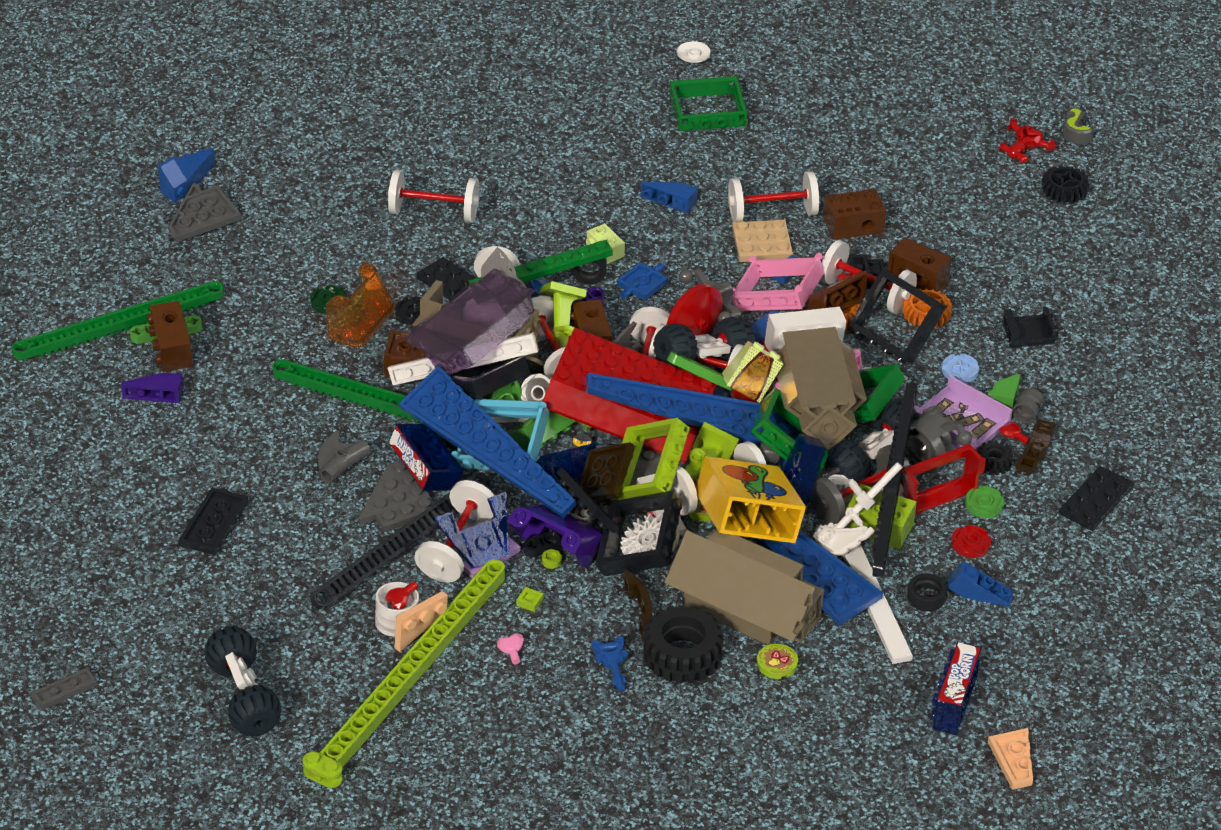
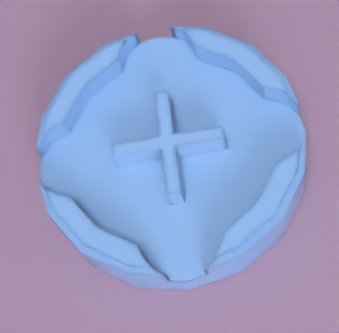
[942,354,979,383]

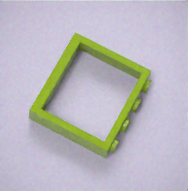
[611,418,690,501]

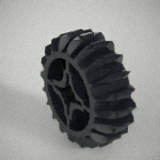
[1041,165,1089,204]

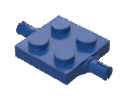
[617,262,668,301]

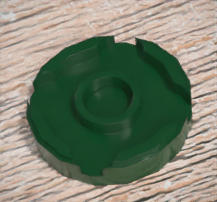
[310,285,347,314]

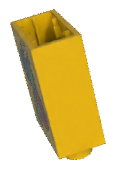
[696,456,806,543]

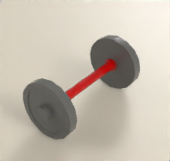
[809,445,910,524]

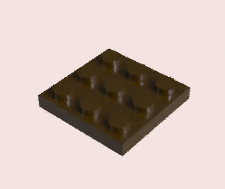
[575,442,636,503]

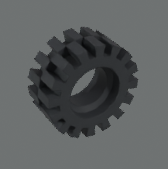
[978,440,1013,475]

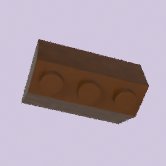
[808,271,868,312]

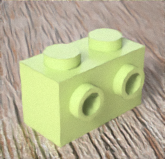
[586,224,625,264]

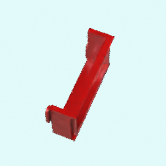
[903,444,986,515]

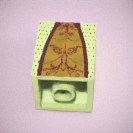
[722,341,783,403]

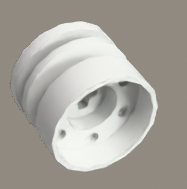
[375,582,419,637]

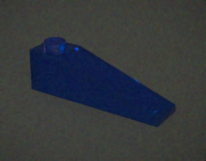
[536,442,600,488]

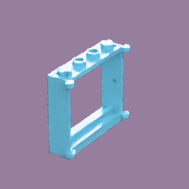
[451,399,550,471]

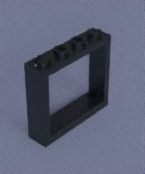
[849,268,947,364]
[447,356,530,400]
[595,490,682,576]

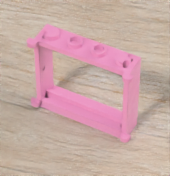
[732,253,824,311]

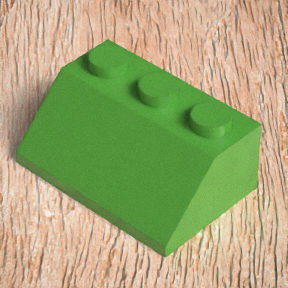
[508,411,575,451]

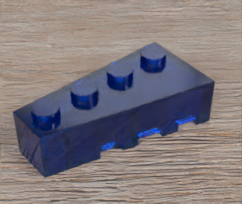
[782,433,826,513]

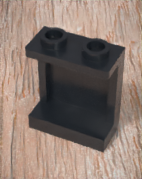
[1002,307,1058,348]

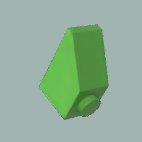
[988,374,1021,409]

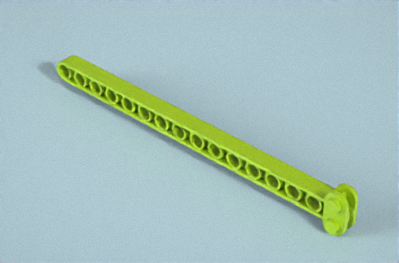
[303,559,505,788]

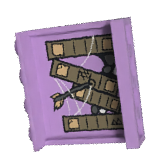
[914,375,1012,451]

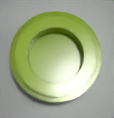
[542,549,562,569]

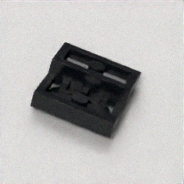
[848,254,885,287]

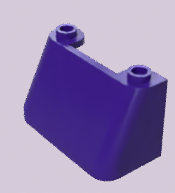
[507,504,602,569]

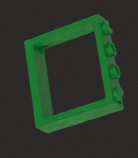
[669,76,747,131]
[854,364,905,423]
[751,387,829,480]

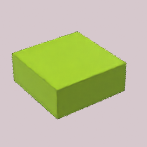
[516,587,544,612]

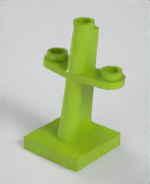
[539,281,587,348]
[685,422,739,482]

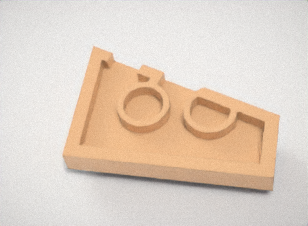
[394,591,448,652]
[988,728,1033,790]

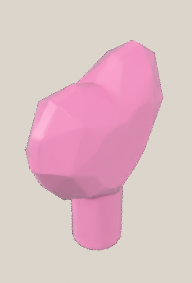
[497,633,524,664]

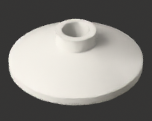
[677,41,710,63]

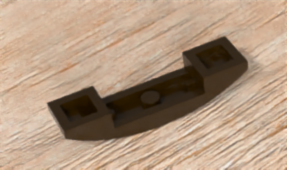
[1015,419,1056,474]
[623,570,652,642]

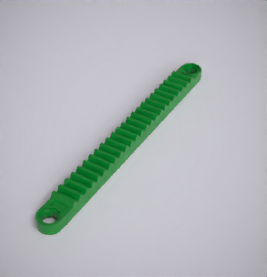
[12,281,224,360]
[272,360,424,425]

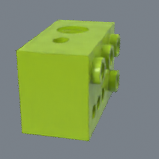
[845,484,917,549]

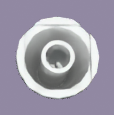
[521,374,552,402]

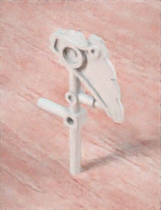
[813,462,903,557]

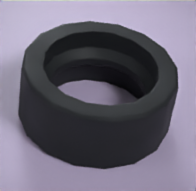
[572,258,607,285]
[907,573,947,611]

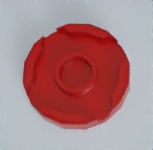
[951,525,991,558]

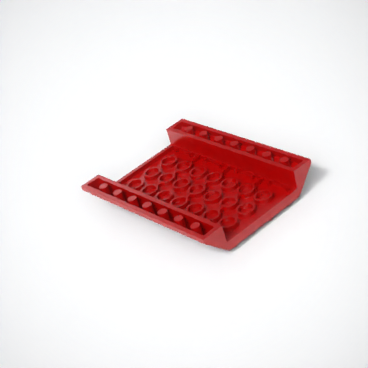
[542,328,717,463]

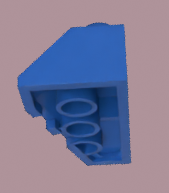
[158,148,215,202]

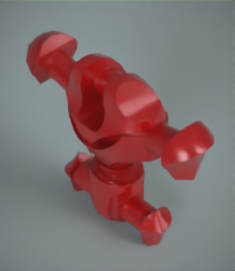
[998,118,1056,164]

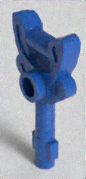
[591,636,628,691]

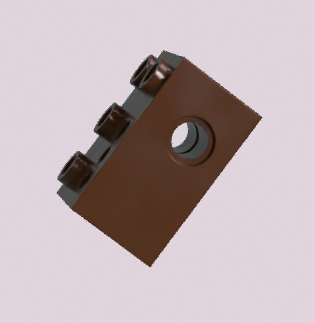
[823,189,886,240]
[888,237,952,293]
[569,299,612,341]
[147,301,192,372]
[384,330,447,382]

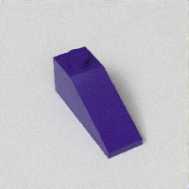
[121,372,184,403]

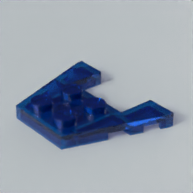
[434,492,510,569]

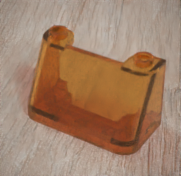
[326,262,394,348]

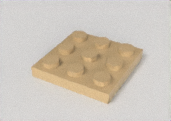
[732,220,793,262]

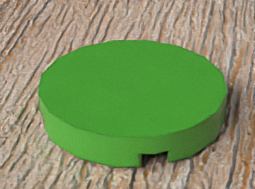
[965,486,1005,518]

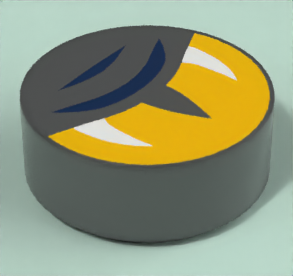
[572,434,592,452]

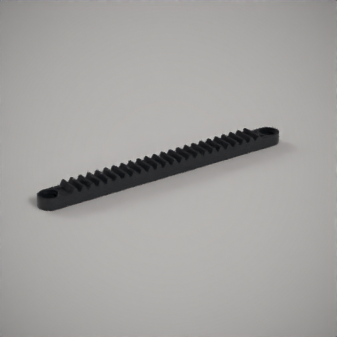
[872,383,917,578]
[311,473,490,609]

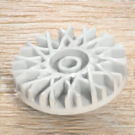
[620,513,680,555]

